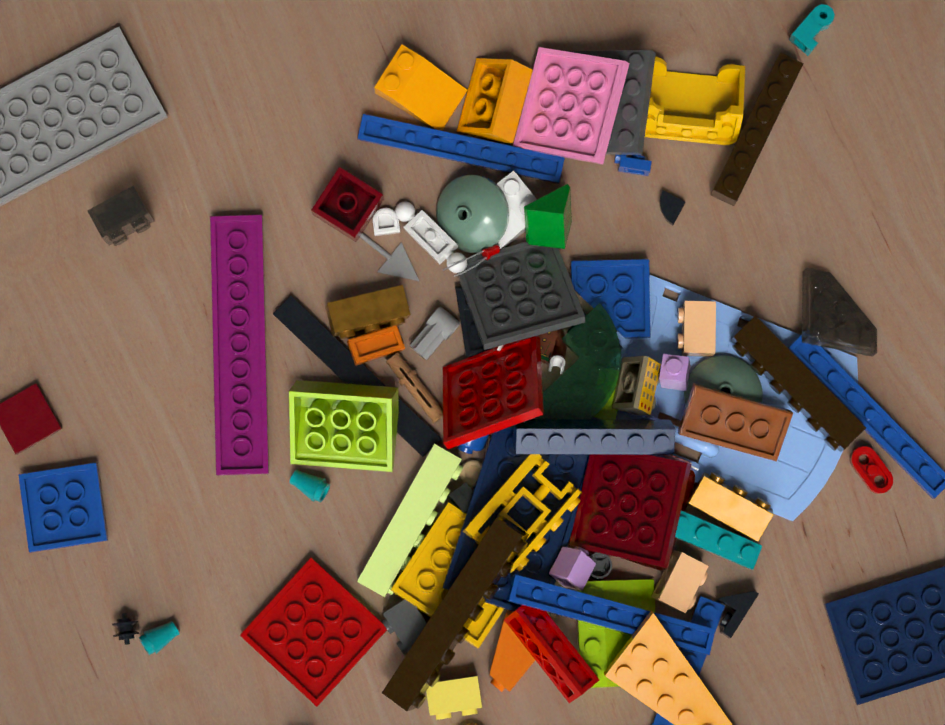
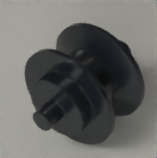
[112,613,139,645]

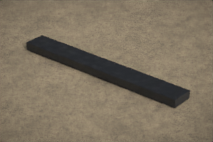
[273,296,441,457]

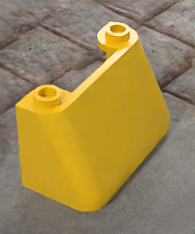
[645,56,745,145]

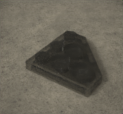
[802,268,877,357]

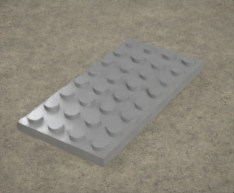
[0,27,168,207]

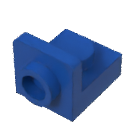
[614,155,652,176]

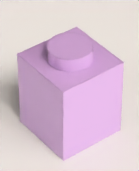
[659,354,691,391]
[549,546,596,591]

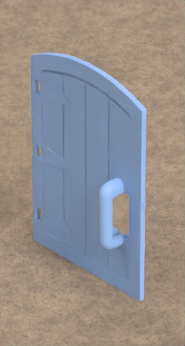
[583,275,858,521]

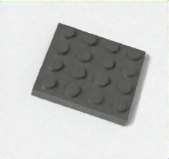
[567,50,656,155]
[457,242,585,350]

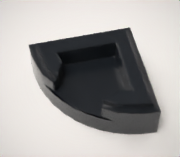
[660,190,686,226]

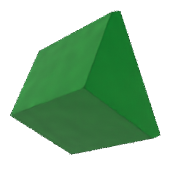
[524,184,572,249]

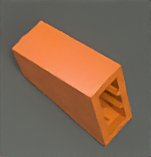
[489,610,537,692]

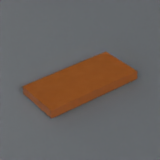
[678,383,793,462]

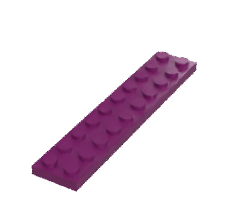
[210,215,269,476]

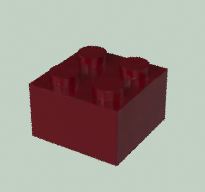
[311,167,384,242]

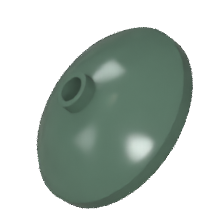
[436,175,509,253]
[684,355,763,404]

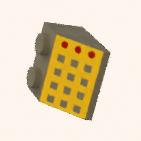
[612,356,661,416]

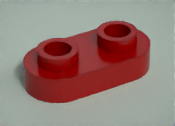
[850,446,893,494]

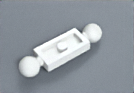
[395,201,467,273]

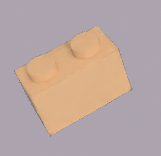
[677,301,716,357]
[651,550,709,613]

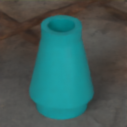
[289,470,330,502]
[139,621,180,655]

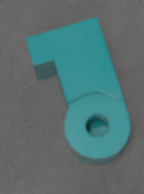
[789,4,835,56]

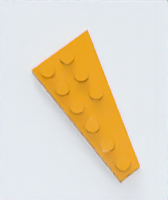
[604,610,733,725]

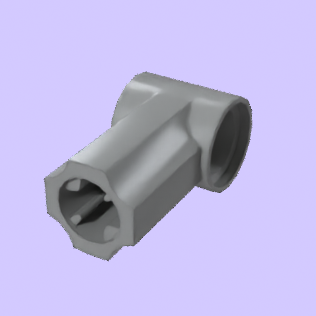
[410,306,460,360]

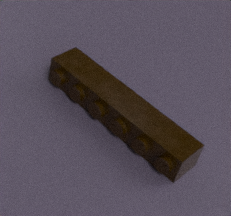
[711,52,804,206]
[731,315,866,452]

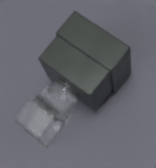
[448,481,477,513]

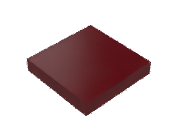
[0,384,62,455]

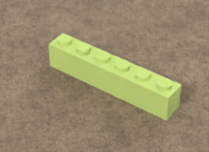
[357,444,464,597]

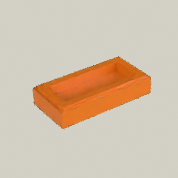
[347,326,405,366]

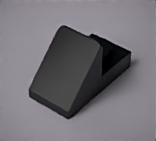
[716,591,759,638]

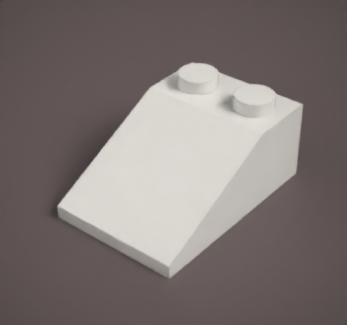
[462,171,537,255]

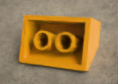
[457,58,533,143]

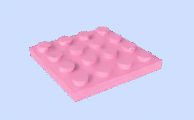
[513,47,630,165]

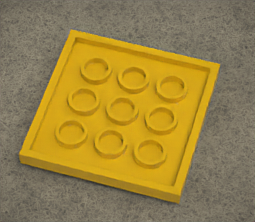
[390,502,504,649]

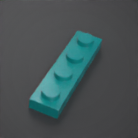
[675,511,762,570]

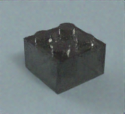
[88,186,154,246]

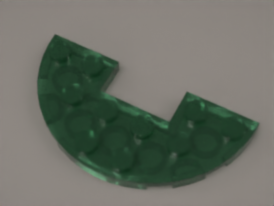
[509,303,622,429]

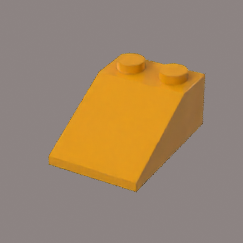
[374,44,468,131]

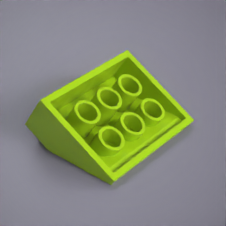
[289,380,399,472]
[576,579,655,688]

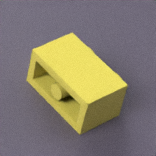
[426,676,482,720]

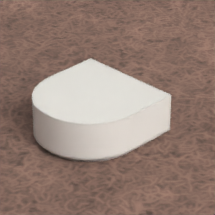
[373,208,400,236]

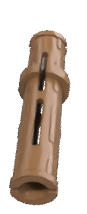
[386,352,443,424]

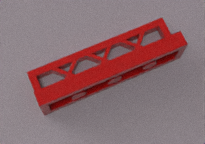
[504,605,599,703]

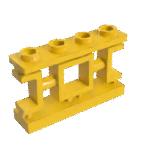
[463,454,581,573]

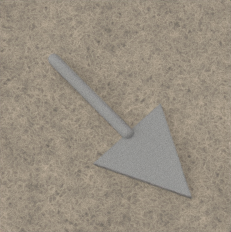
[360,233,419,281]

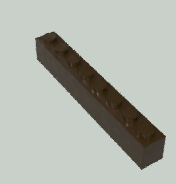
[382,516,529,711]

